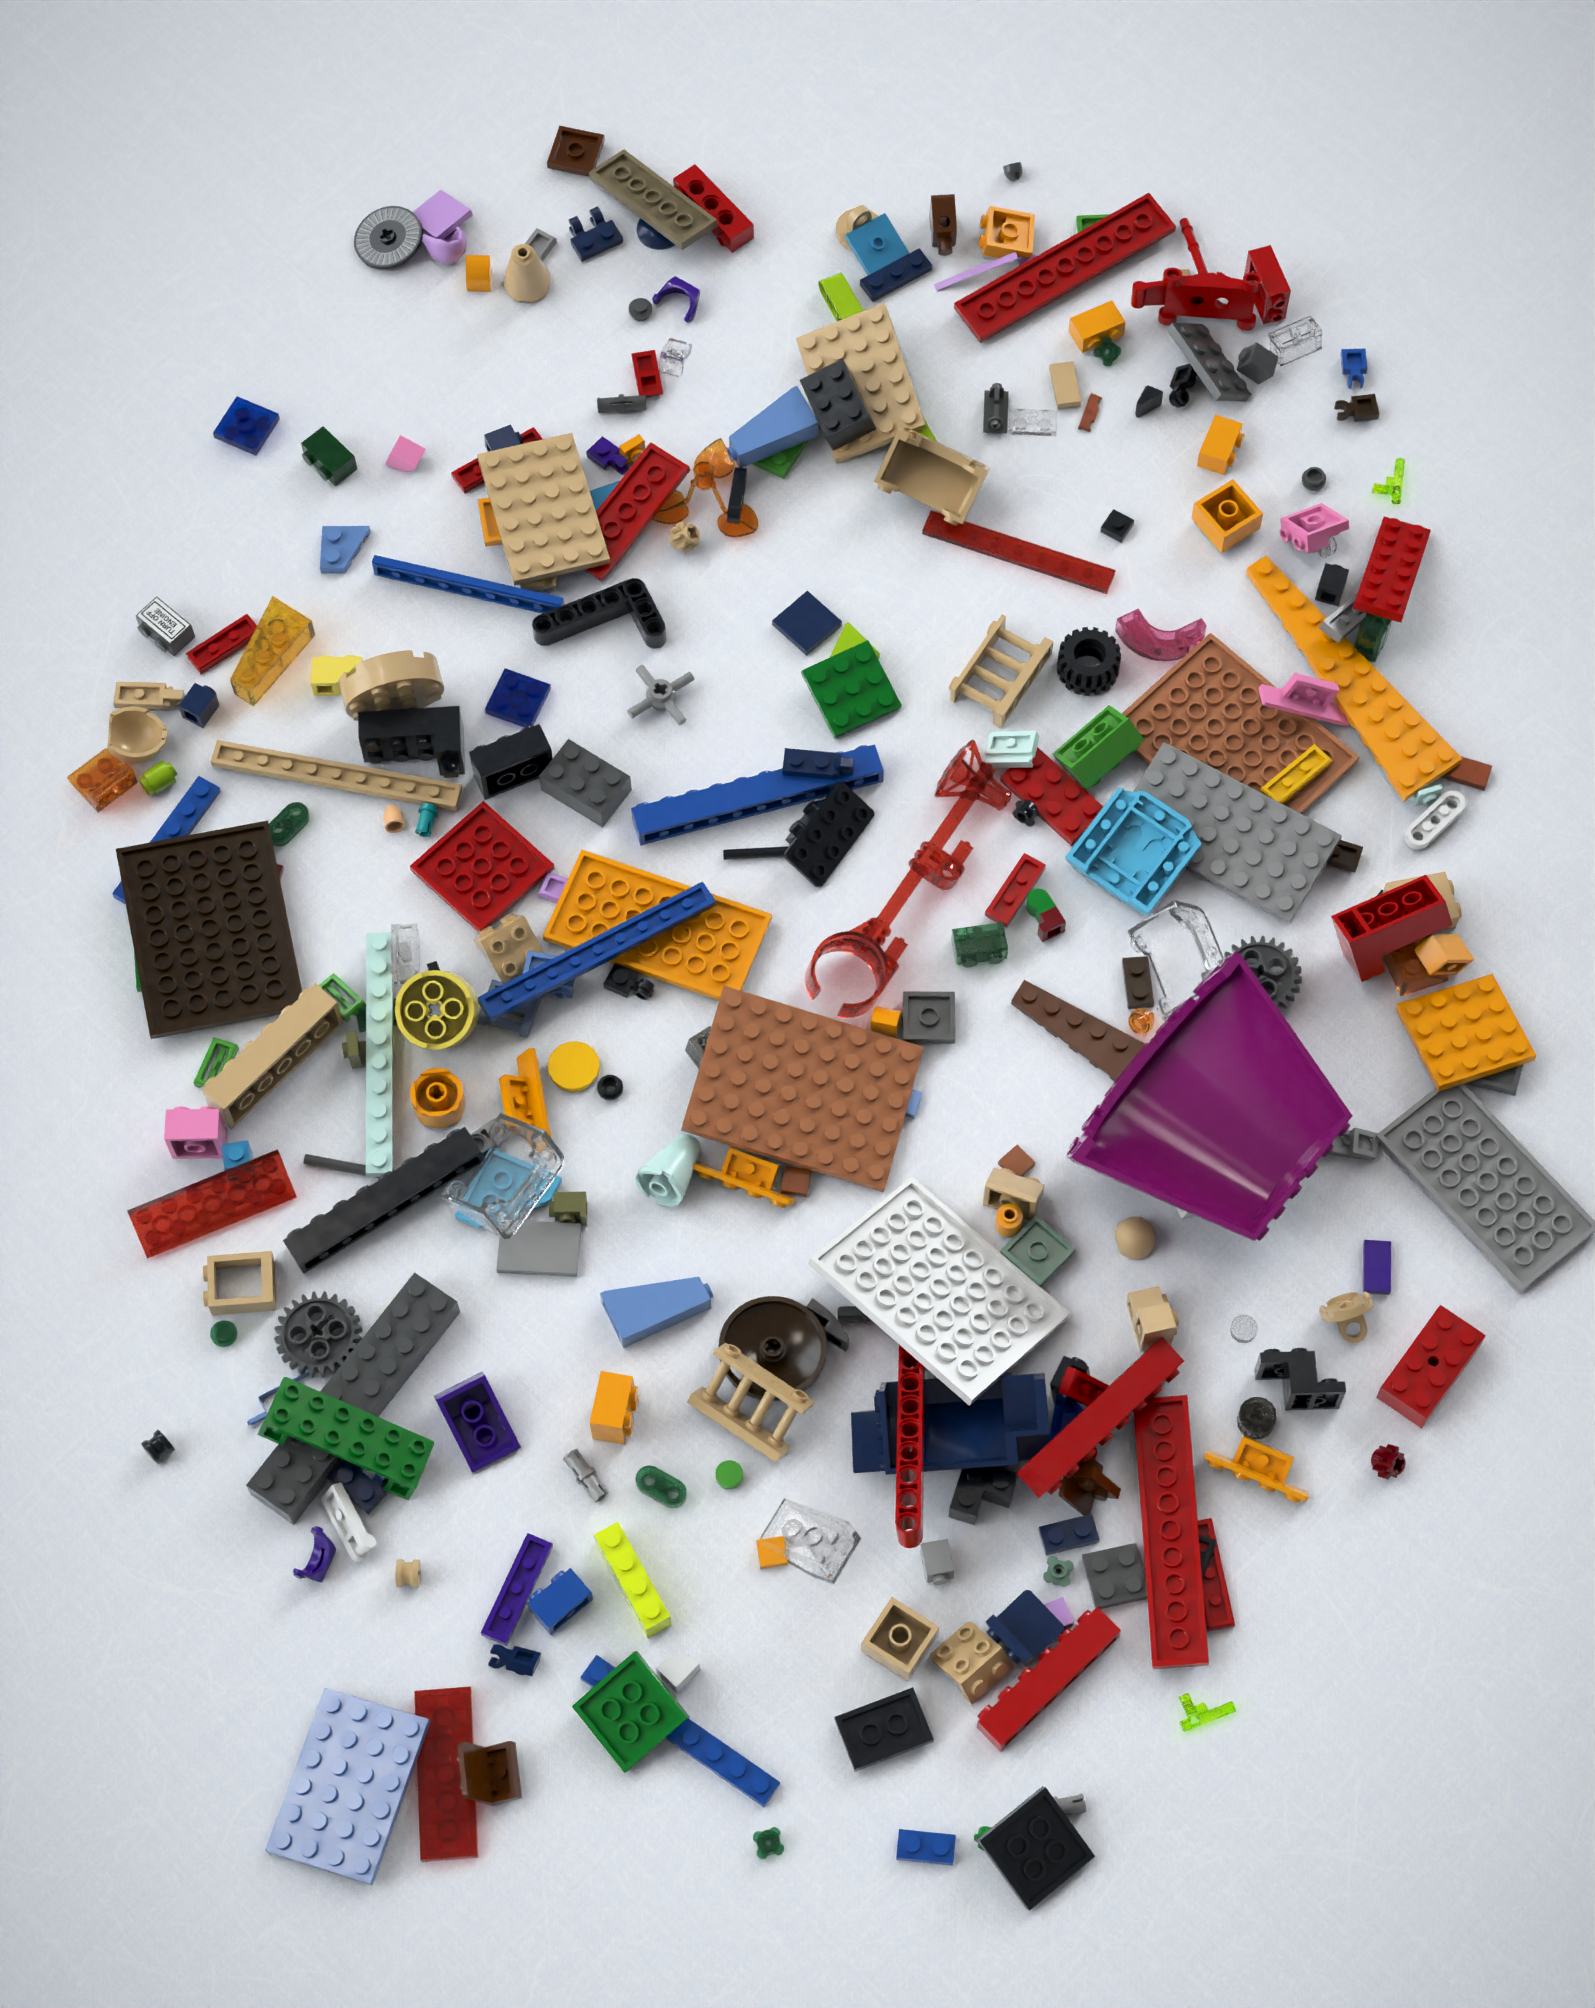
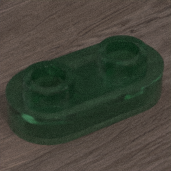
[269,802,310,846]
[635,1465,687,1508]

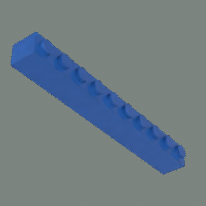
[631,744,884,846]

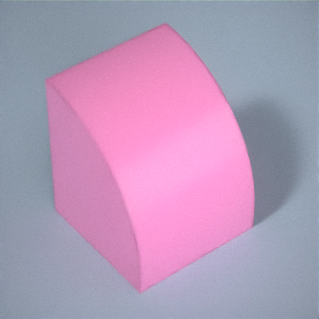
[386,435,426,472]

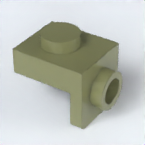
[342,1031,366,1069]

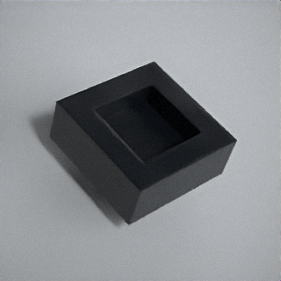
[1100,509,1134,543]

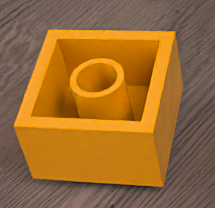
[1191,479,1263,553]
[590,1371,639,1445]

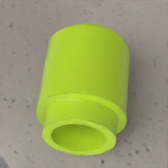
[138,761,178,796]

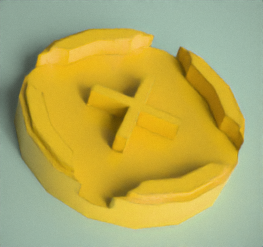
[548,1041,600,1093]

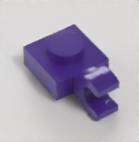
[586,436,629,474]

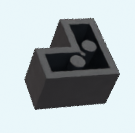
[948,1466,1018,1525]

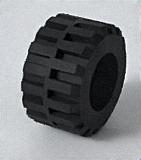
[1057,627,1121,696]

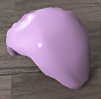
[422,227,467,265]

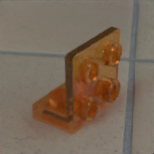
[67,748,138,813]

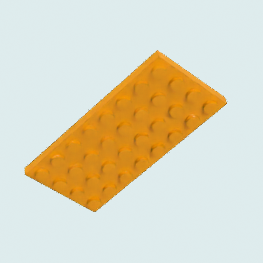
[543,849,772,1001]

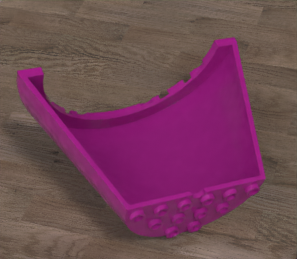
[1067,951,1353,1241]

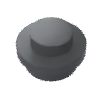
[629,298,652,321]
[1302,467,1326,491]

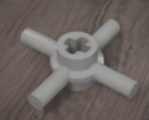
[627,665,695,725]

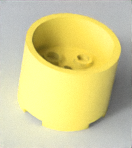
[395,970,479,1049]

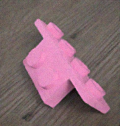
[1258,673,1350,727]

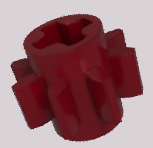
[1371,1444,1406,1480]

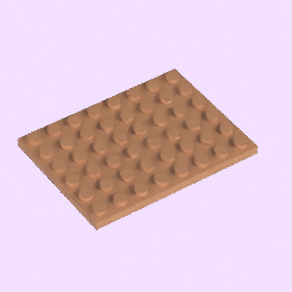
[1122,633,1360,814]
[681,986,923,1192]

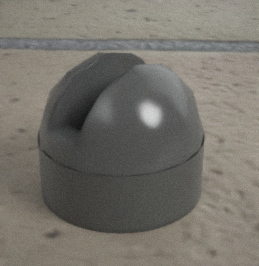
[1003,162,1023,181]

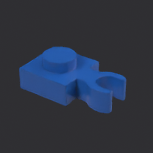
[1340,348,1367,389]

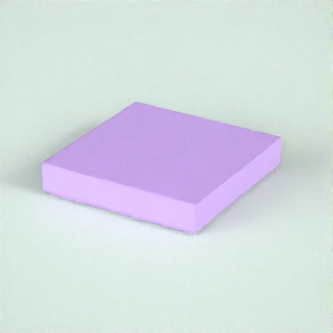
[413,190,473,240]

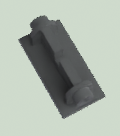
[983,383,1009,434]

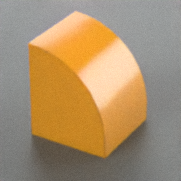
[466,255,492,292]
[871,1006,902,1038]

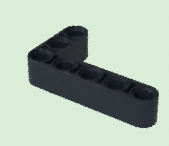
[532,578,666,649]

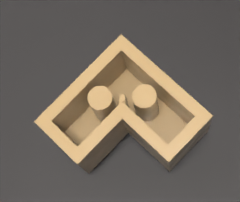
[1126,1286,1179,1352]

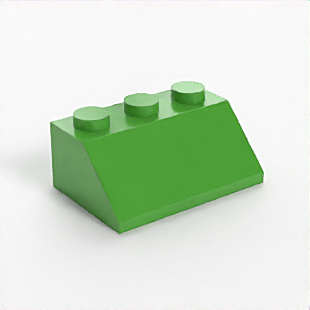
[1052,705,1145,790]

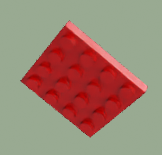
[410,801,555,933]

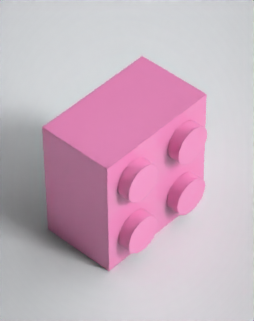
[164,1106,227,1159]

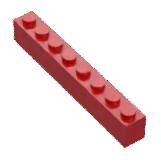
[1016,1337,1184,1498]

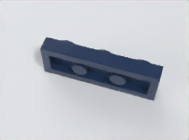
[860,248,932,302]

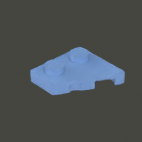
[320,526,370,573]

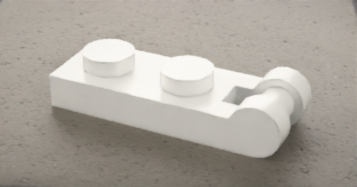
[321,1483,376,1562]

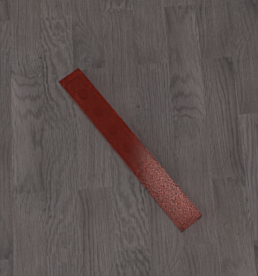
[922,510,1116,594]

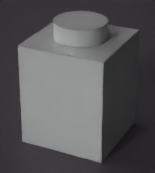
[920,1539,955,1585]

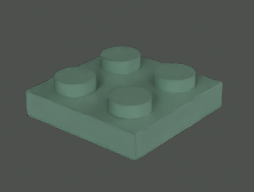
[1000,1214,1076,1287]

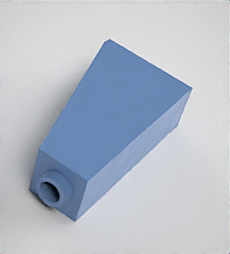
[727,386,819,468]
[600,1277,714,1348]

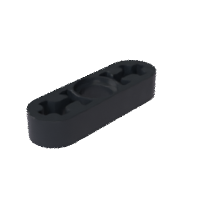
[727,467,747,524]

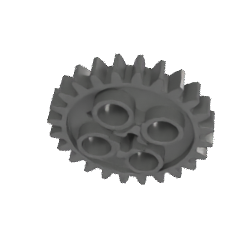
[1219,936,1302,1009]
[274,1291,363,1378]

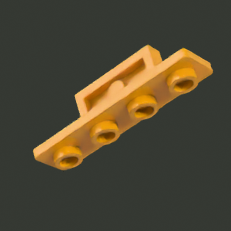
[499,1048,552,1152]
[693,1146,795,1208]
[1204,1435,1310,1503]

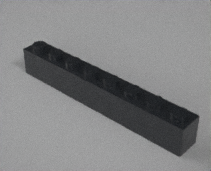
[283,1127,485,1274]

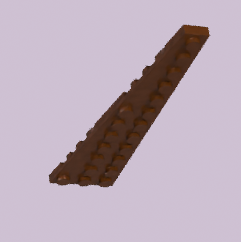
[1011,980,1145,1082]

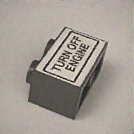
[136,596,195,656]

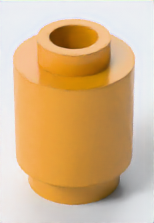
[995,1203,1023,1238]

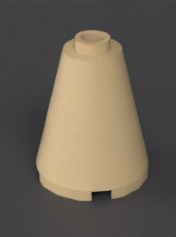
[504,244,551,303]

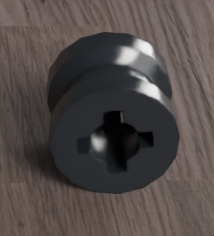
[141,1430,175,1464]

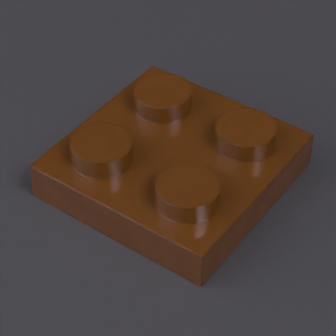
[547,125,605,177]

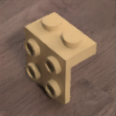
[474,913,544,983]
[930,1622,1013,1704]

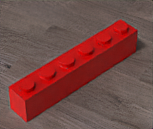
[977,1607,1121,1752]

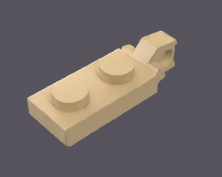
[113,682,185,710]

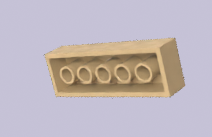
[202,983,343,1130]

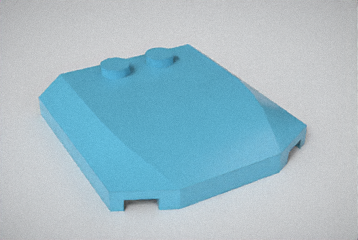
[1065,788,1202,916]

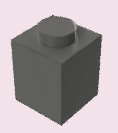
[1236,342,1279,384]

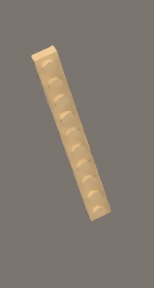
[211,740,462,811]

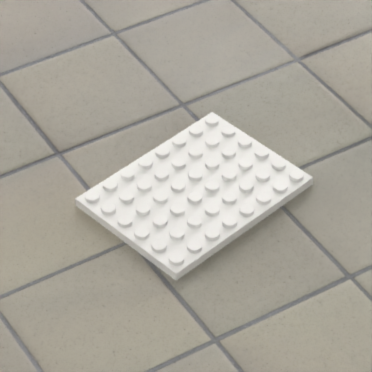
[808,1176,1071,1406]

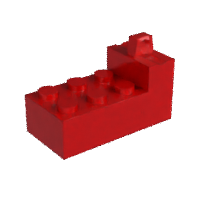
[1331,875,1453,982]

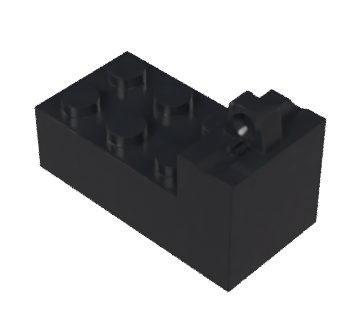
[358,706,465,778]

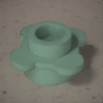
[1043,1556,1074,1587]

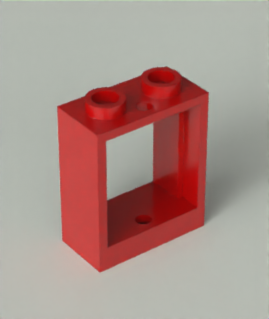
[1244,245,1291,324]

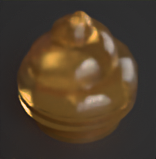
[1128,1008,1155,1034]

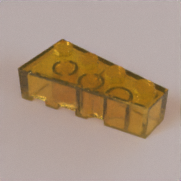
[230,596,315,706]

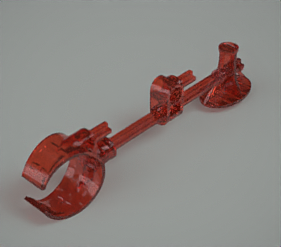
[805,739,1012,1018]

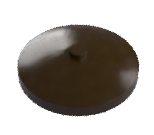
[718,1296,827,1401]

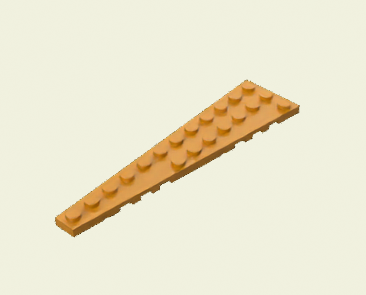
[1246,556,1462,802]

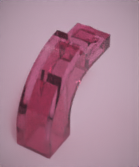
[1115,608,1207,661]

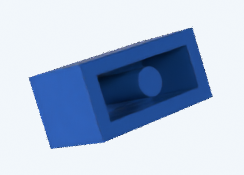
[527,1568,593,1635]

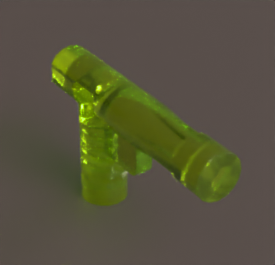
[1372,458,1405,504]
[1179,1693,1236,1732]

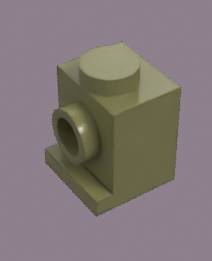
[549,1192,587,1226]

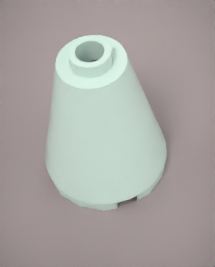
[635,1134,701,1207]

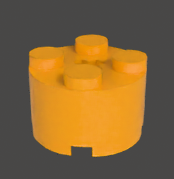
[410,1068,466,1128]

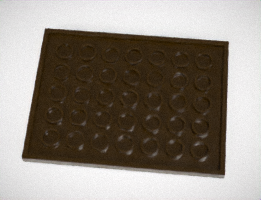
[116,820,302,1039]

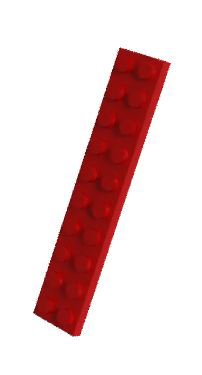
[954,193,1176,343]
[1134,1395,1209,1669]

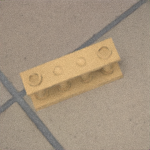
[949,614,1053,728]
[687,1343,815,1462]

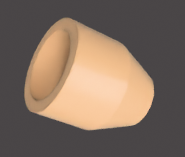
[383,805,405,833]

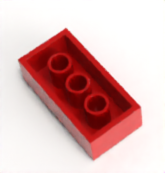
[1376,1305,1486,1429]

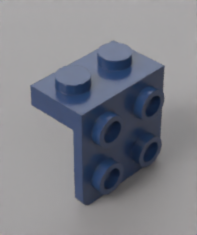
[985,1590,1064,1667]

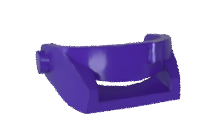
[652,276,700,323]
[293,1526,336,1582]

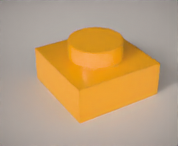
[619,434,645,465]

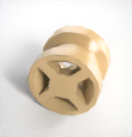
[395,1559,421,1588]

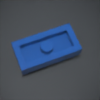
[896,1829,956,1866]

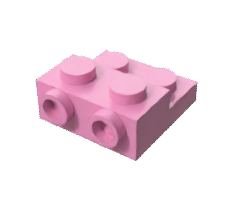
[1280,503,1349,553]

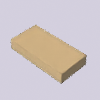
[1049,361,1081,409]

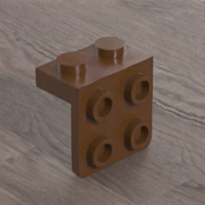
[457,1741,522,1806]

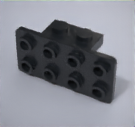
[784,782,875,887]

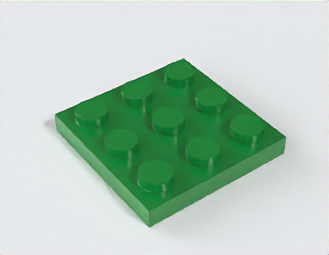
[801,640,902,739]
[572,1651,690,1773]

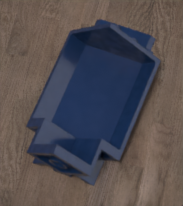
[851,1372,1050,1475]

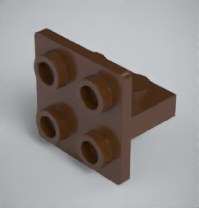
[1059,1457,1121,1516]

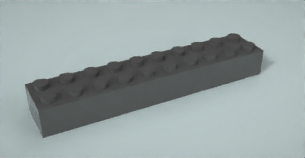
[246,1272,460,1525]

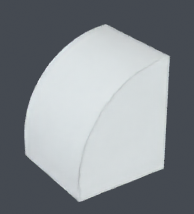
[656,1655,701,1694]

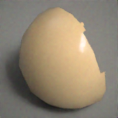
[107,706,168,764]

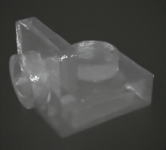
[659,338,692,377]

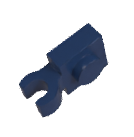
[488,1644,541,1676]

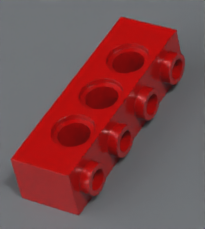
[673,164,754,253]

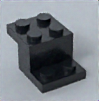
[1254,1348,1346,1410]

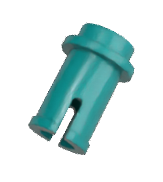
[415,803,438,837]

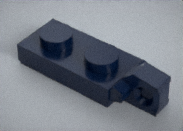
[782,748,854,780]

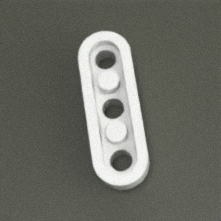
[1405,791,1466,850]

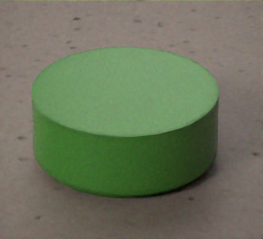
[715,1460,743,1489]

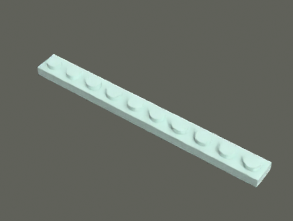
[366,932,393,1177]

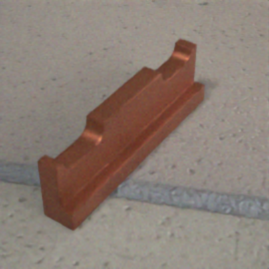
[1078,393,1102,432]

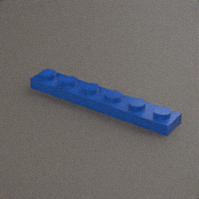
[112,776,221,904]

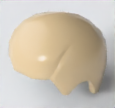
[1115,1217,1156,1259]

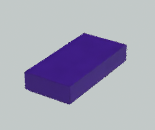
[1363,1240,1391,1295]

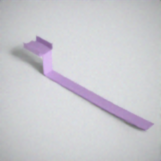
[934,252,1036,291]

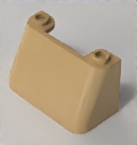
[874,426,990,526]

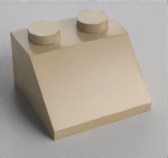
[983,1168,1045,1221]

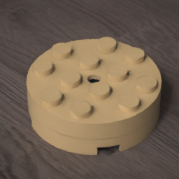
[339,650,444,721]

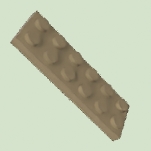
[589,149,718,250]

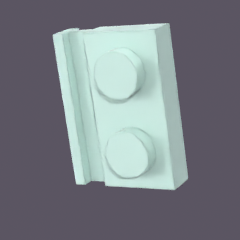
[982,731,1040,768]

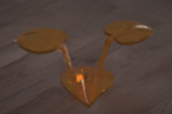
[653,438,759,537]

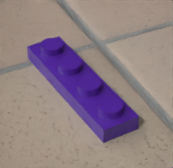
[481,1533,553,1646]

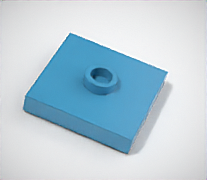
[844,213,909,276]

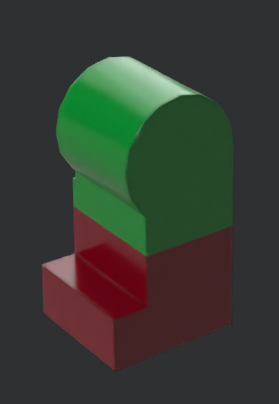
[1026,888,1066,942]

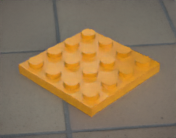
[1396,974,1536,1092]

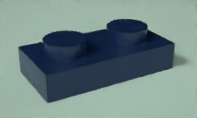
[1038,1514,1100,1556]

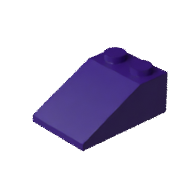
[434,1371,521,1473]

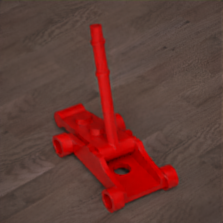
[1131,218,1262,331]

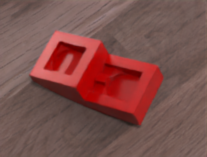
[631,350,663,397]

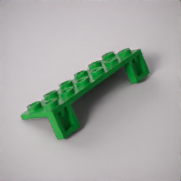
[257,1377,434,1500]

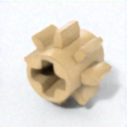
[669,521,700,553]

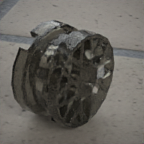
[1236,1397,1277,1440]

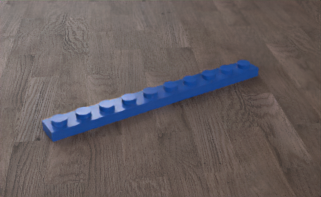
[478,882,716,1022]

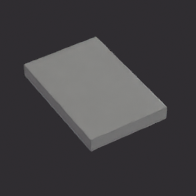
[496,1219,581,1277]

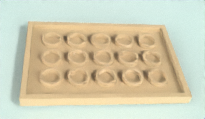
[796,303,927,464]
[477,433,610,586]

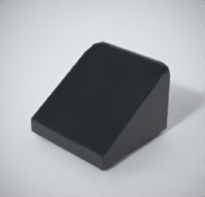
[1135,385,1163,418]

